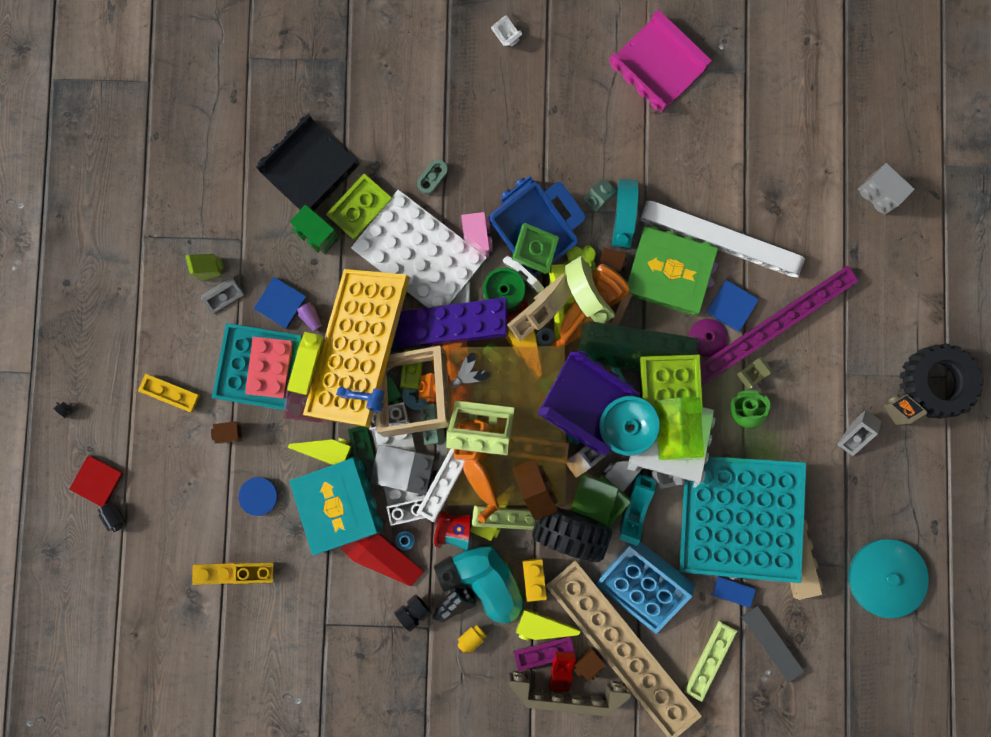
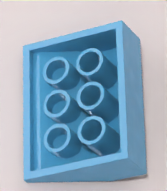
[595,541,695,634]

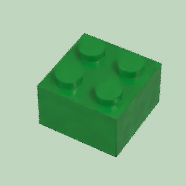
[290,205,340,254]

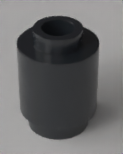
[97,502,125,533]

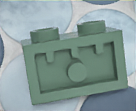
[420,404,444,445]

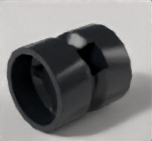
[394,594,432,632]

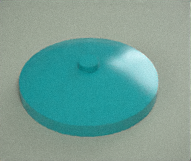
[848,539,929,618]

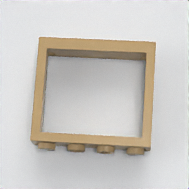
[374,346,451,437]

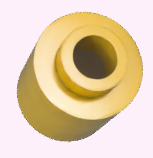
[457,625,487,654]

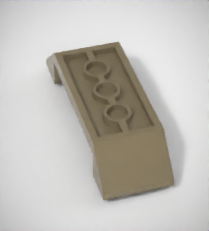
[509,671,631,717]

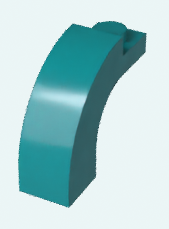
[612,178,638,248]
[619,473,656,546]

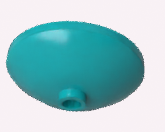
[600,396,660,456]

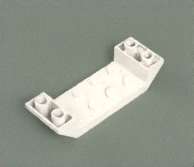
[369,402,426,526]

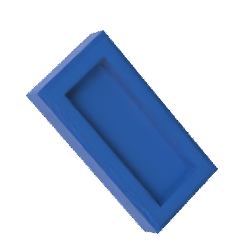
[711,576,756,608]

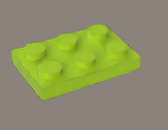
[326,174,392,241]

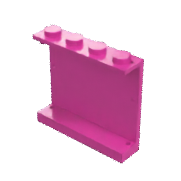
[609,9,712,113]

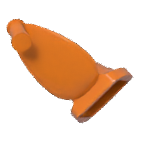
[551,264,630,350]
[454,420,499,523]

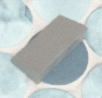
[201,276,245,314]

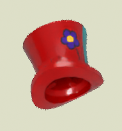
[434,510,471,550]

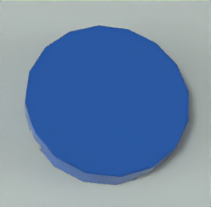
[238,477,278,516]

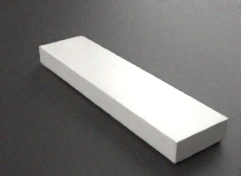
[417,449,465,522]

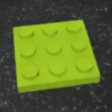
[640,355,703,415]

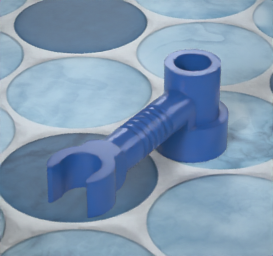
[336,387,385,413]

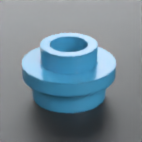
[395,531,415,551]

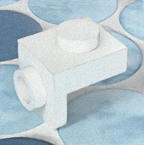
[491,15,523,46]

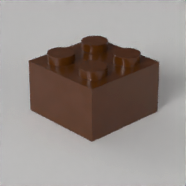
[512,459,558,521]

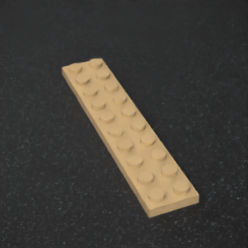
[545,560,702,737]

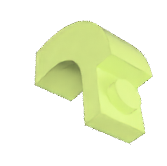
[565,256,615,326]

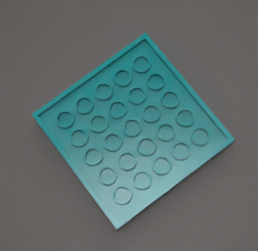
[679,456,806,583]

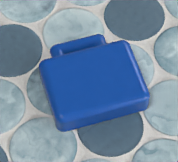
[488,182,585,276]

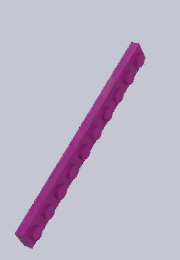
[700,266,859,386]

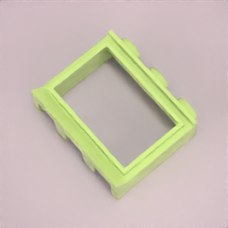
[446,401,514,455]

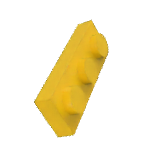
[138,374,200,413]

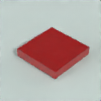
[69,455,123,507]

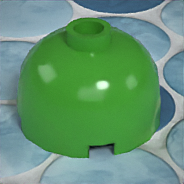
[731,390,770,429]

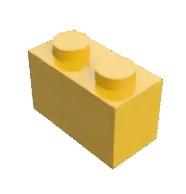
[522,558,547,602]

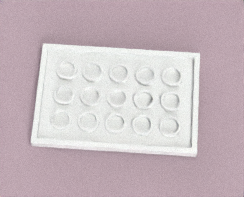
[351,190,487,308]

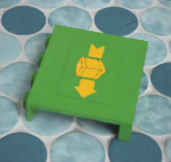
[628,226,718,316]

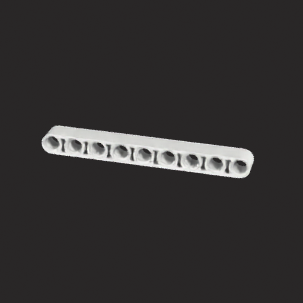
[640,201,805,277]

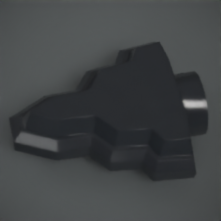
[432,586,476,623]

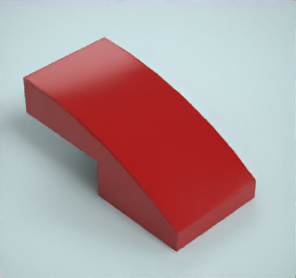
[549,652,576,691]

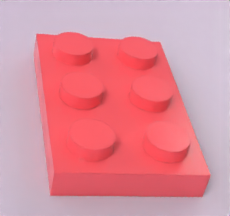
[245,337,293,399]

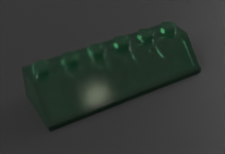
[579,321,699,372]

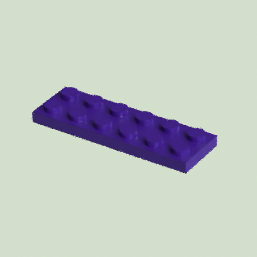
[395,297,508,350]

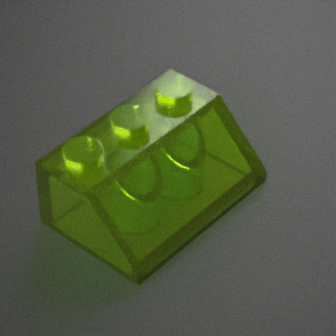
[655,397,704,460]

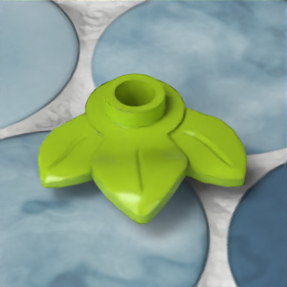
[563,245,596,271]

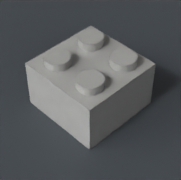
[858,163,915,215]

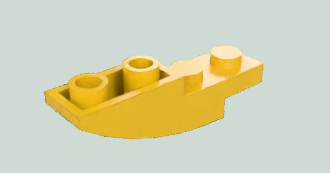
[192,562,273,585]

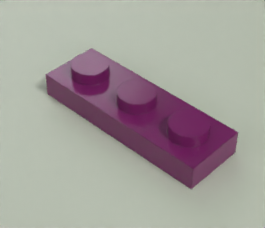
[513,636,575,671]

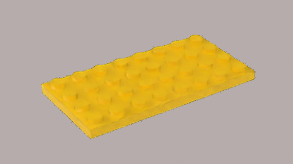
[303,269,410,428]

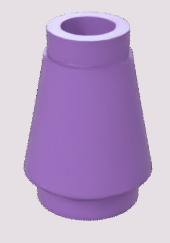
[297,302,322,331]

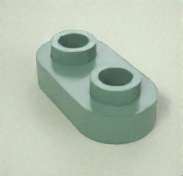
[417,160,448,195]

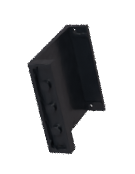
[256,114,360,212]

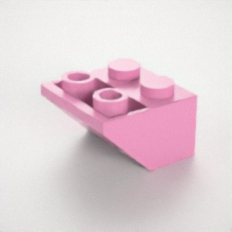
[461,212,493,258]

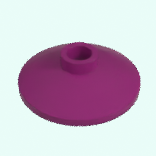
[688,319,727,357]

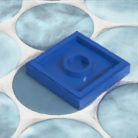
[253,277,307,329]
[705,280,759,332]

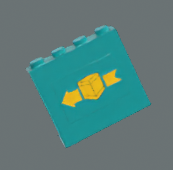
[289,458,383,556]

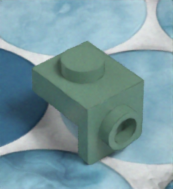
[584,178,617,212]

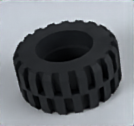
[900,344,983,419]
[532,507,612,563]

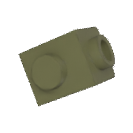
[737,357,773,390]

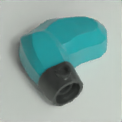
[434,545,525,623]

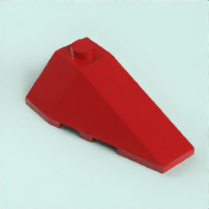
[341,533,424,586]

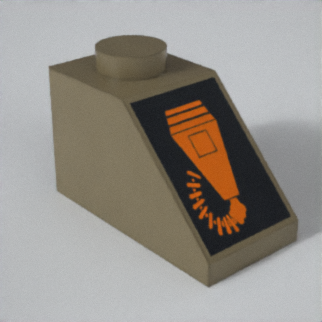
[883,394,927,425]

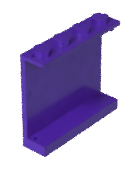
[537,351,639,455]

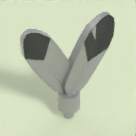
[448,353,490,389]

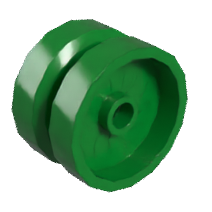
[483,268,525,313]

